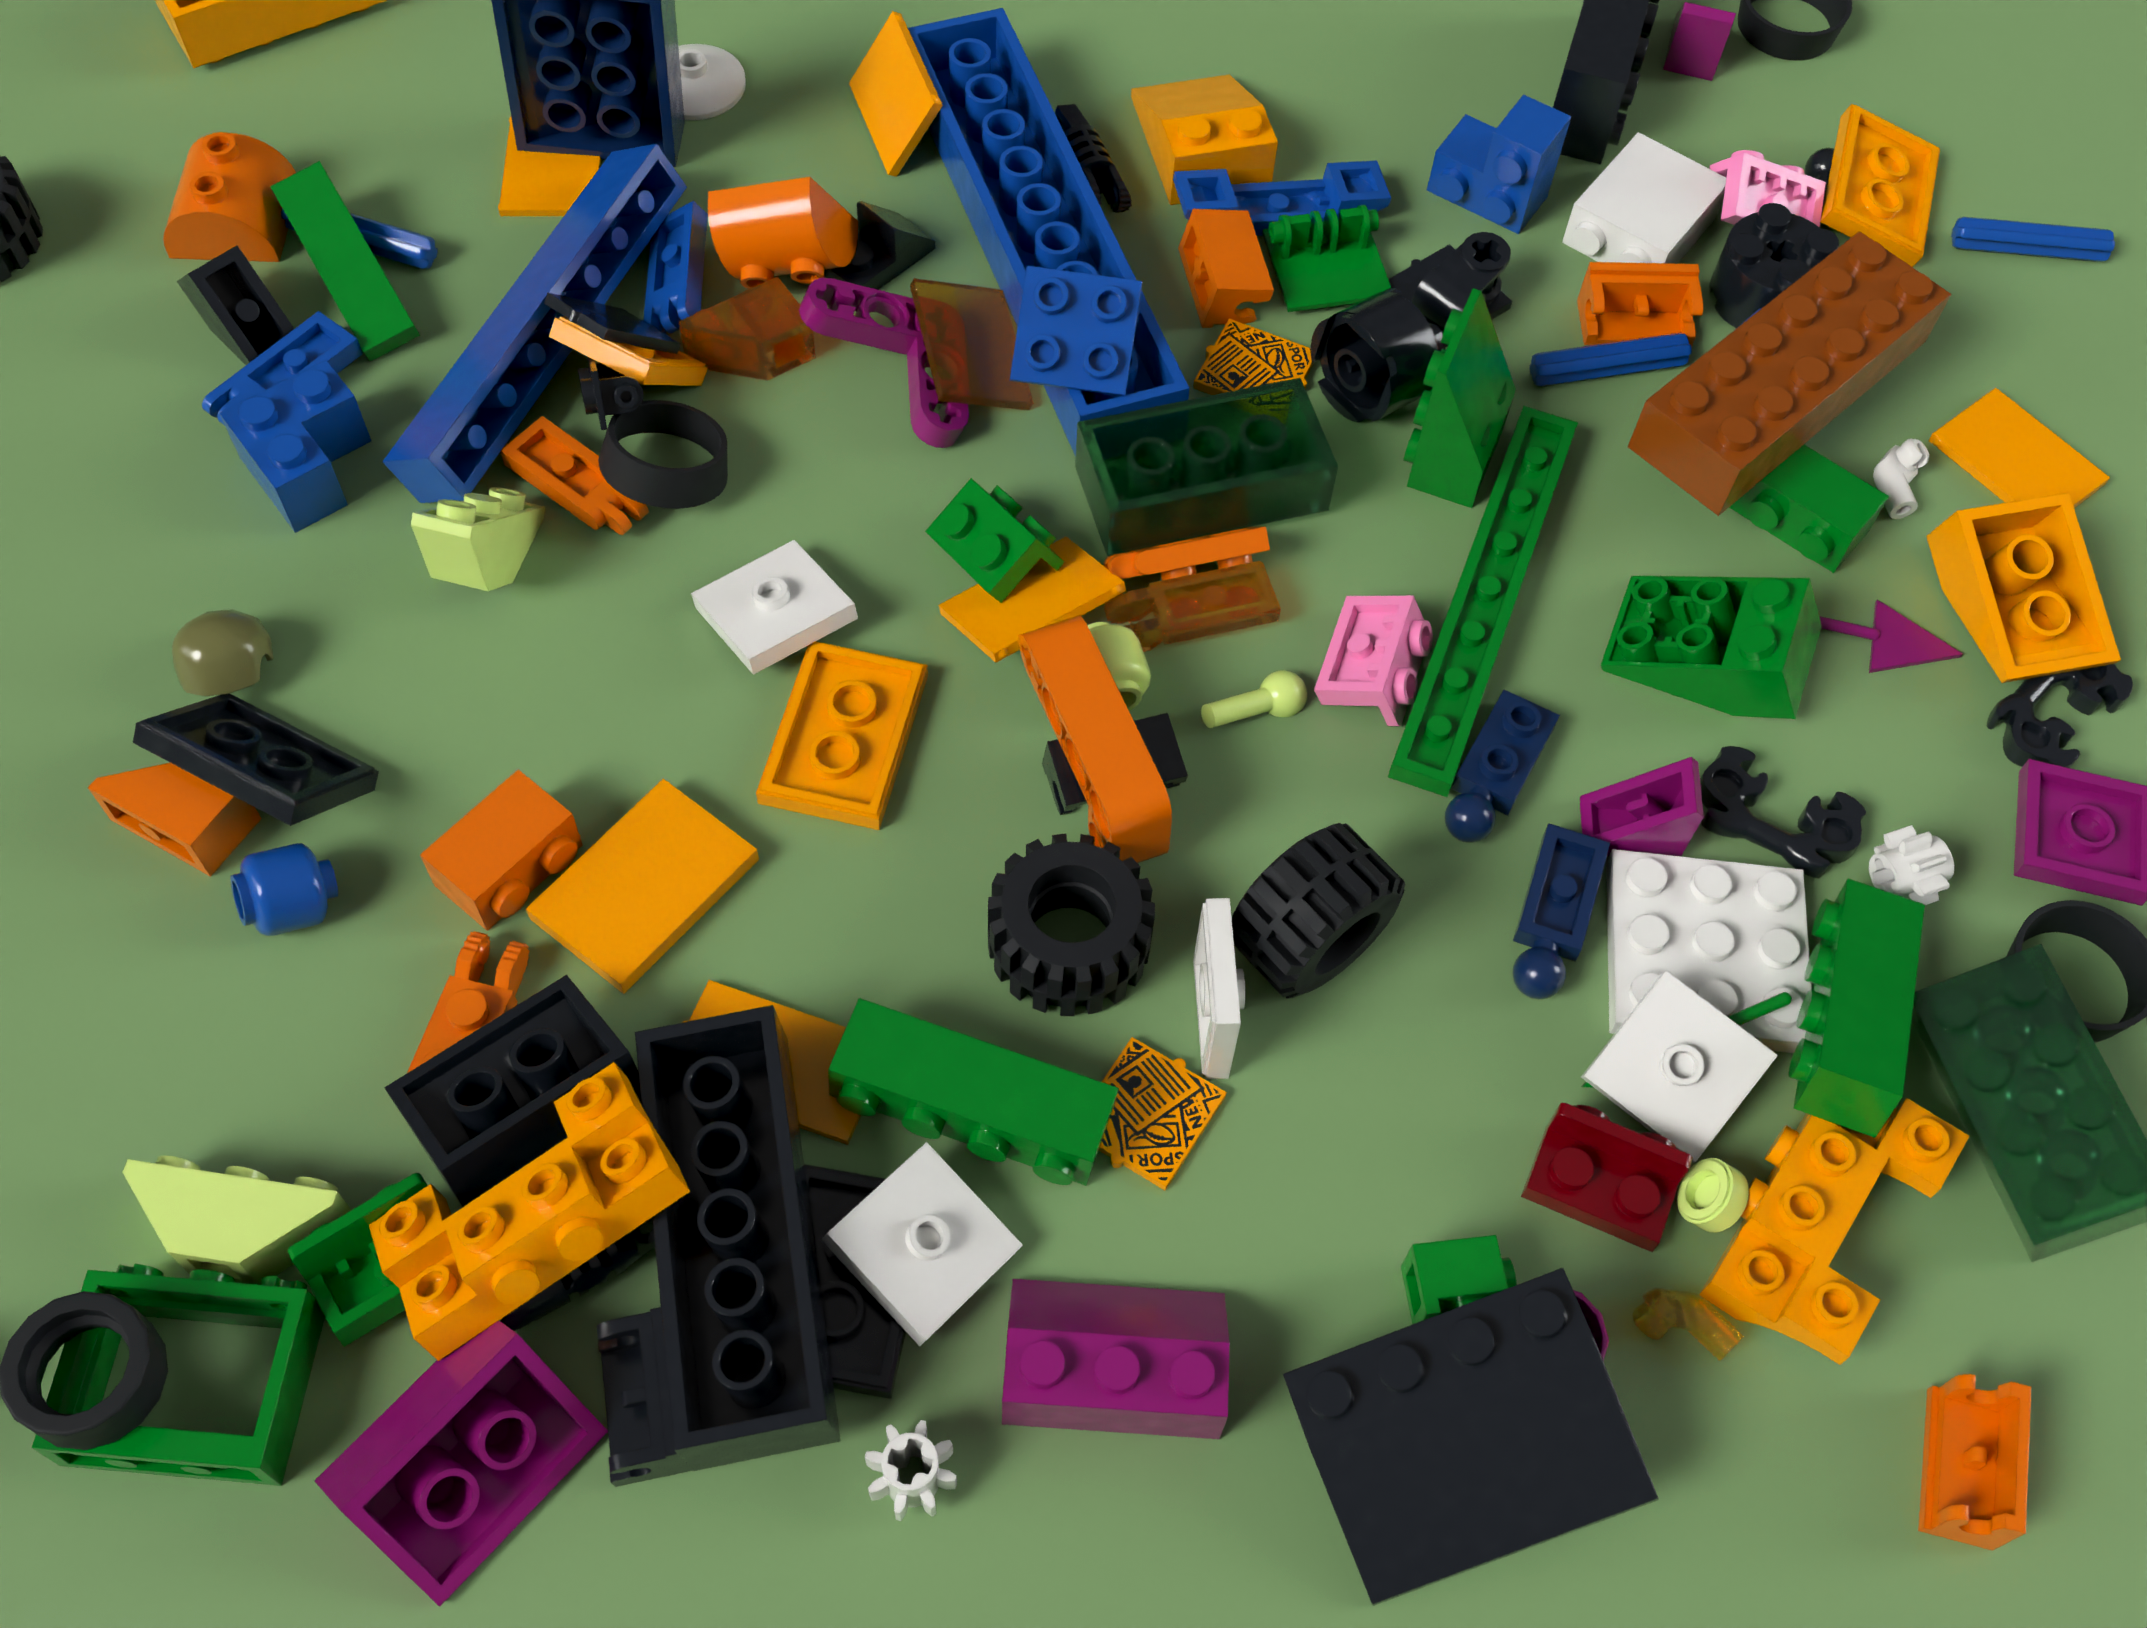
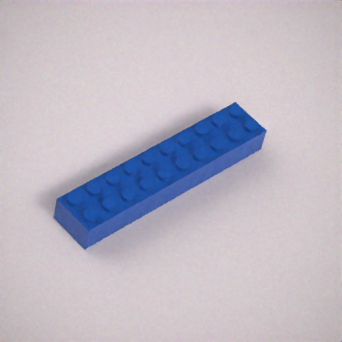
[908,8,1190,461]

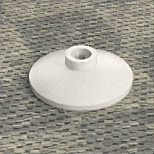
[678,44,746,120]

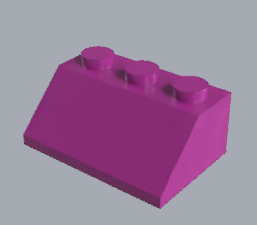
[1002,1279,1230,1439]
[314,1321,608,1607]

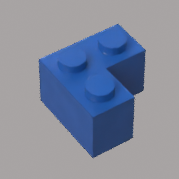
[1427,94,1572,234]
[219,359,372,533]

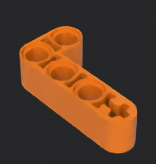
[1018,615,1172,863]

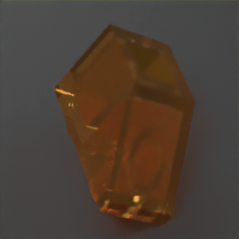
[679,277,816,381]

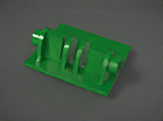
[1262,205,1391,312]

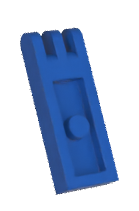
[643,201,708,334]
[202,311,363,426]

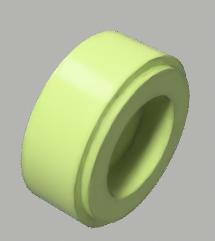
[1677,1158,1749,1233]

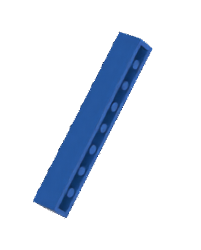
[382,144,687,503]

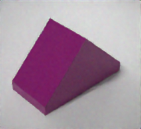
[1663,2,1736,81]
[1580,757,1704,857]

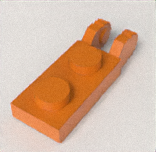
[407,931,530,1073]

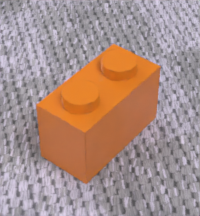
[420,769,583,931]

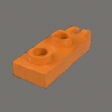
[500,416,649,535]
[1103,526,1270,582]

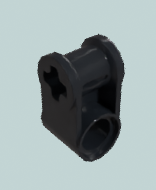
[1411,232,1511,329]

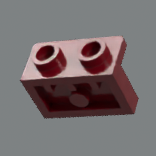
[1521,1103,1693,1252]

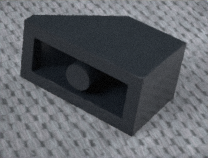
[177,245,294,365]

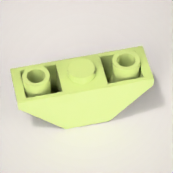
[411,487,545,591]
[122,1155,351,1285]

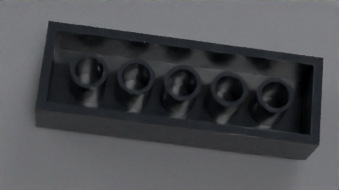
[635,1005,841,1471]

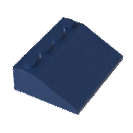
[491,0,685,167]

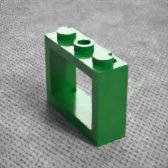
[32,1264,325,1486]

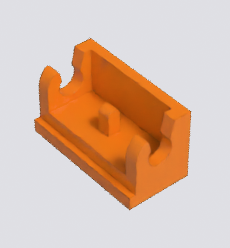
[1178,209,1274,328]
[1577,262,1703,347]
[1918,1374,2031,1551]

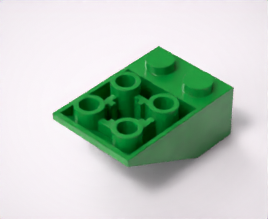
[1403,288,1516,508]
[1601,576,1822,719]

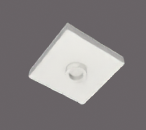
[691,540,858,675]
[1193,898,1245,1079]
[1581,970,1778,1163]
[822,1142,1023,1347]

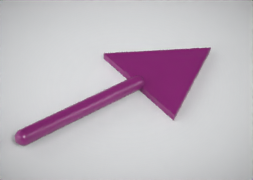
[1819,600,1963,673]

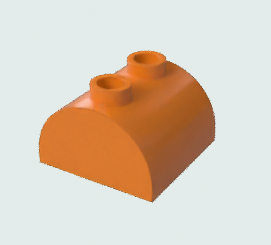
[163,132,296,262]
[708,177,858,290]

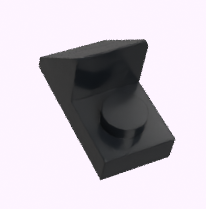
[824,201,936,290]

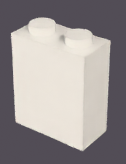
[1562,132,1726,264]

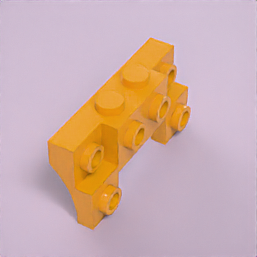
[369,1062,690,1361]
[1699,1097,1969,1365]

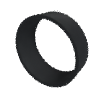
[1737,0,1852,60]
[598,400,728,509]
[2004,900,2147,1043]

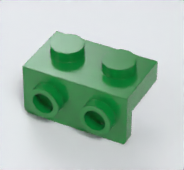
[925,478,1065,603]
[288,1173,428,1347]

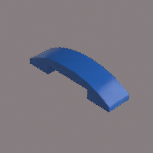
[1173,160,1391,236]

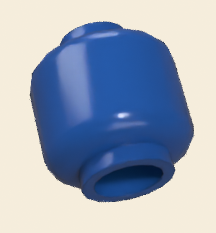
[230,843,338,936]

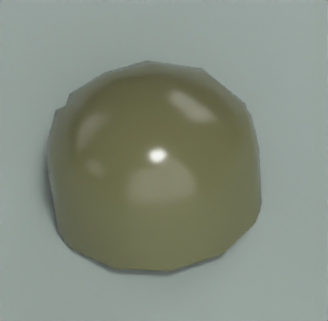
[172,609,274,696]

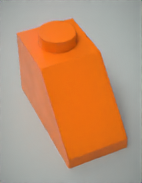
[88,763,262,877]

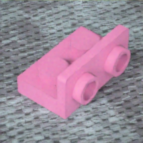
[1709,150,1826,227]
[1314,595,1433,726]

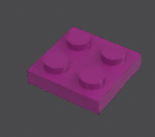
[2014,759,2147,906]

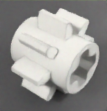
[1869,825,1954,905]
[865,1420,957,1521]

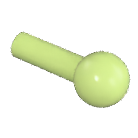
[1201,670,1307,728]

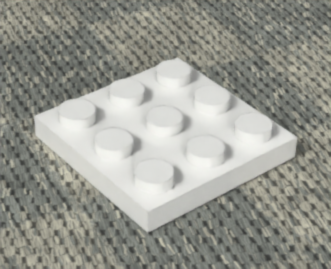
[1606,849,1812,1053]

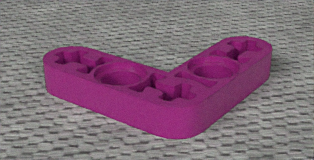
[799,278,969,448]

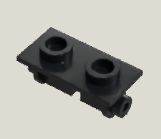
[578,357,644,430]

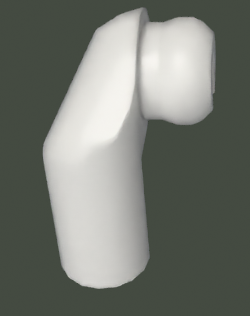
[1873,438,1929,519]

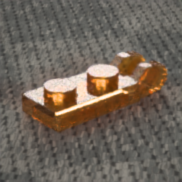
[1103,561,1281,652]

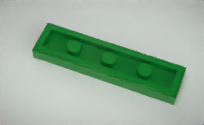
[270,161,420,362]

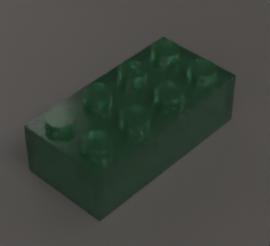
[1075,378,1338,557]
[1912,944,2147,1262]

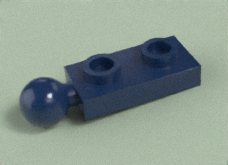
[1445,690,1560,843]
[1513,823,1610,1000]

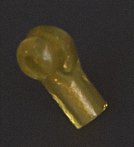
[1632,1287,1744,1361]

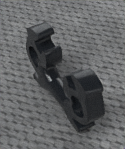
[1986,664,2133,768]
[1700,746,1866,879]

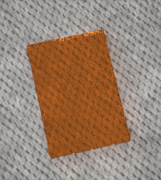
[910,278,1034,410]

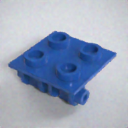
[1010,266,1142,396]

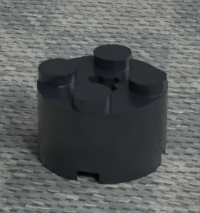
[1709,203,1839,328]
[1310,288,1446,423]

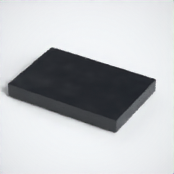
[133,693,379,826]
[804,1164,906,1399]

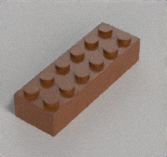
[1628,231,1952,516]

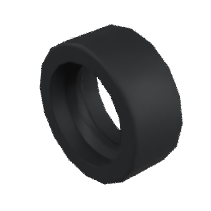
[0,1291,168,1450]

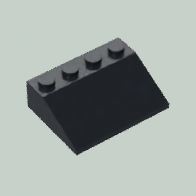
[1283,1268,1659,1606]

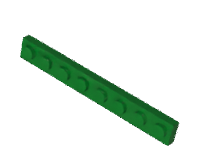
[1388,405,1578,797]

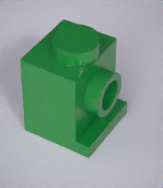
[1401,1235,1517,1325]

